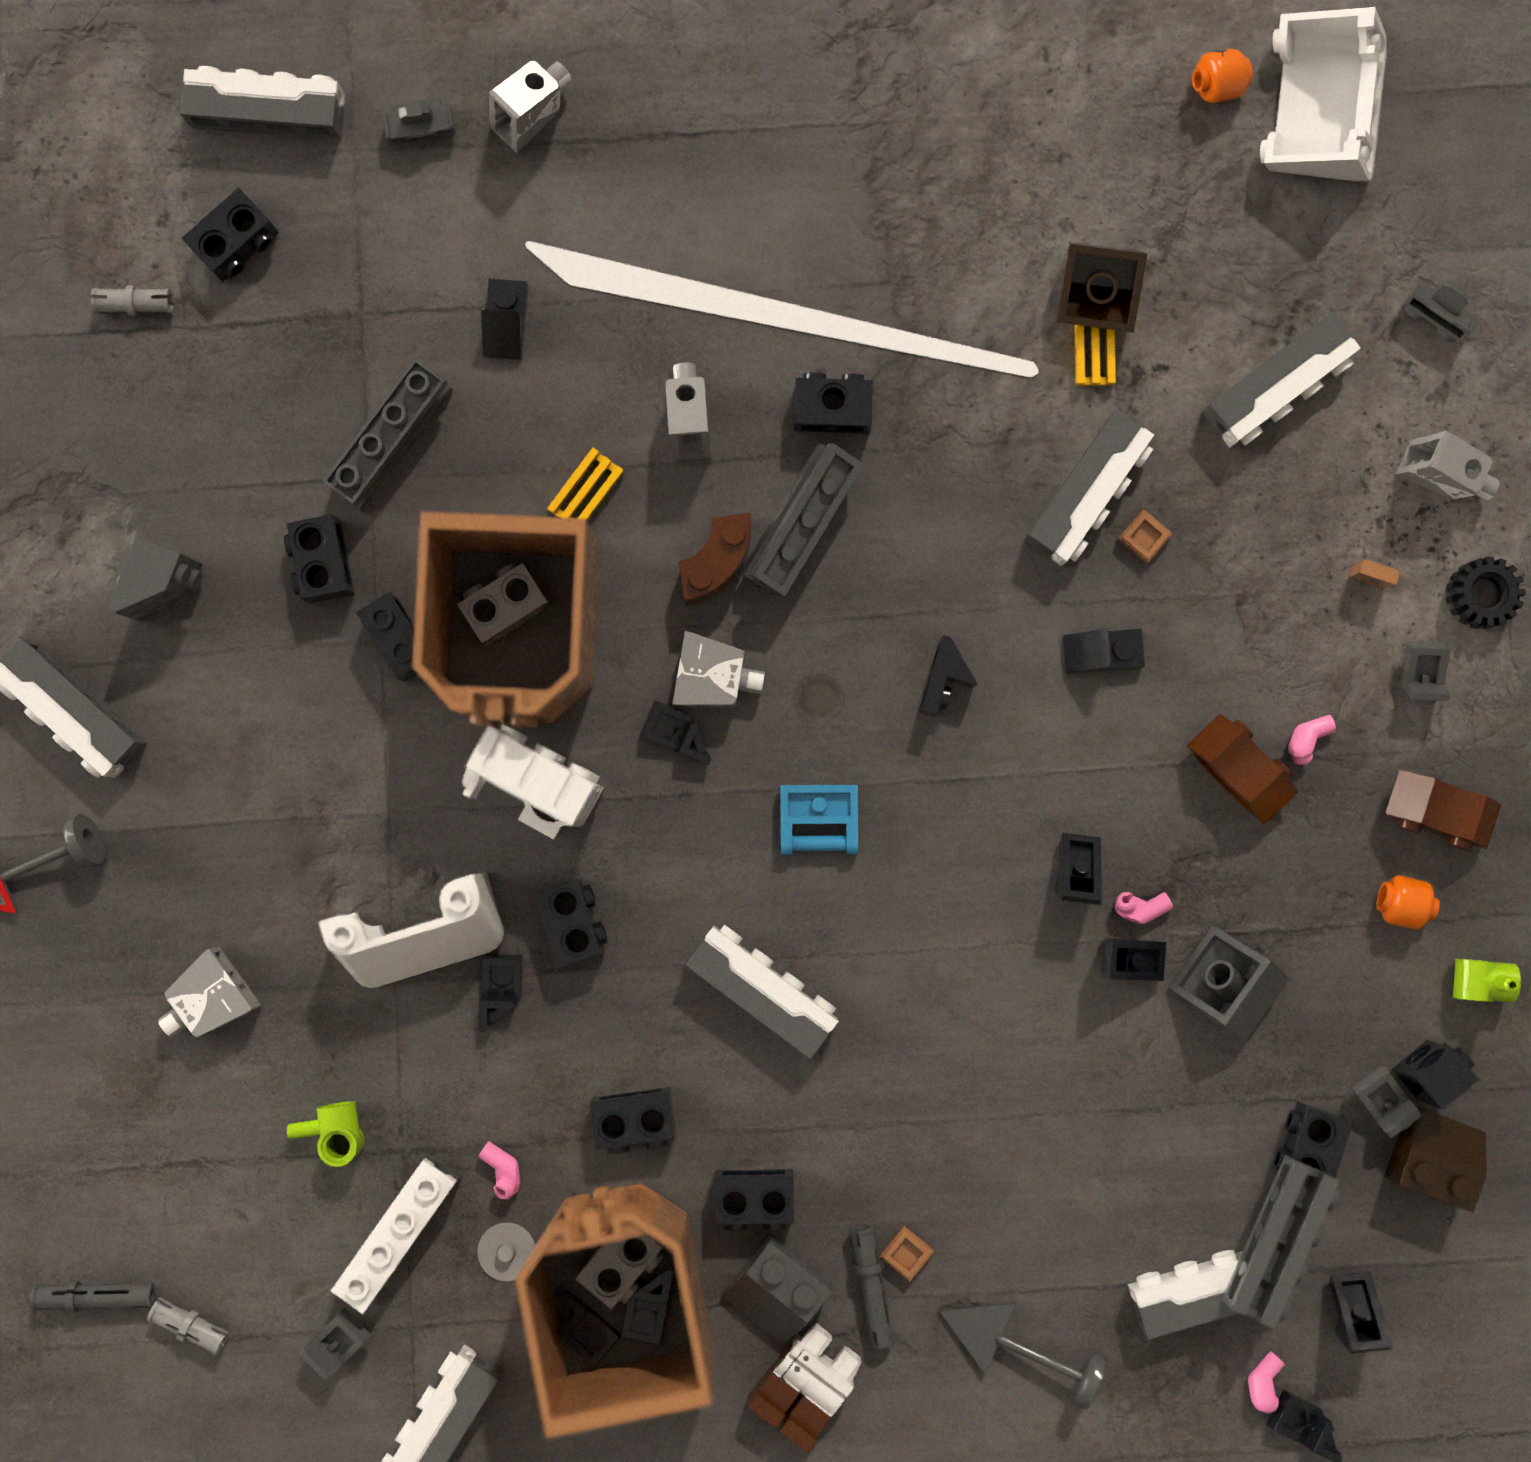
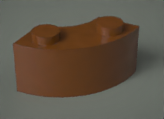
[679,512,751,606]
[1187,714,1298,824]
[1385,770,1501,851]

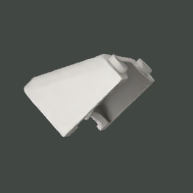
[1260,7,1387,182]
[319,872,504,988]

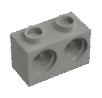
[457,563,551,647]
[575,1234,664,1310]

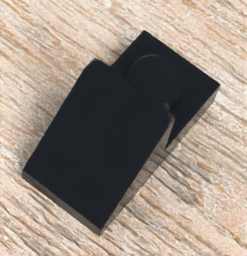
[481,278,528,360]
[1063,629,1145,674]
[919,635,978,716]
[1055,833,1102,905]
[1102,937,1166,981]
[1329,1272,1392,1354]

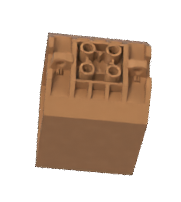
[413,512,600,728]
[516,1183,716,1438]

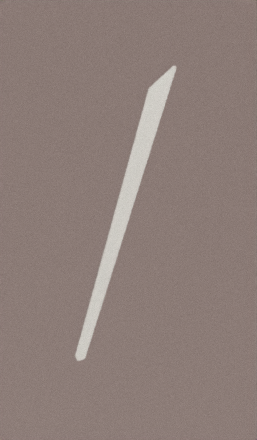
[525,241,1038,377]

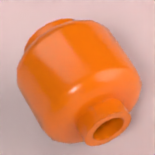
[1192,48,1253,103]
[1376,875,1440,930]

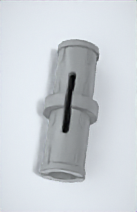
[90,285,174,316]
[147,1297,230,1356]

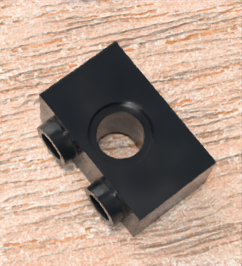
[794,372,873,434]

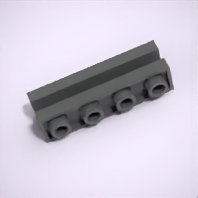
[322,357,453,511]
[739,443,864,597]
[1222,1155,1340,1330]

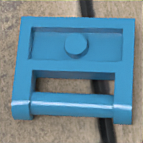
[780,785,858,855]

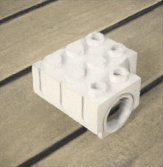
[462,724,604,839]

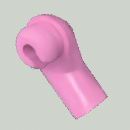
[1288,715,1336,765]
[1115,892,1174,925]
[478,1141,521,1200]
[1248,1351,1286,1414]

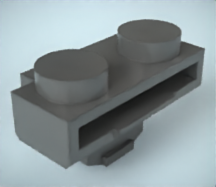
[382,98,456,145]
[1404,282,1476,343]

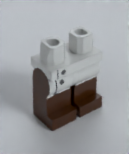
[747,1323,861,1453]

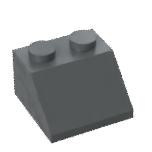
[107,536,203,621]
[1168,925,1290,1042]
[722,1233,833,1345]

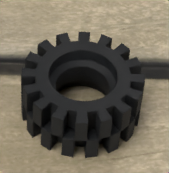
[1446,557,1526,629]

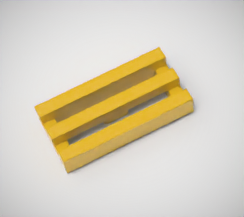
[1074,325,1116,386]
[547,447,624,521]

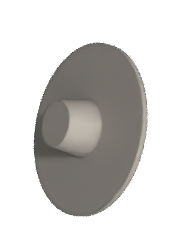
[477,1222,535,1281]

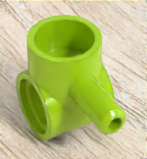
[1453,959,1521,1003]
[287,1101,365,1167]

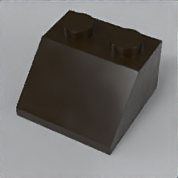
[1057,242,1147,333]
[1384,1106,1487,1213]

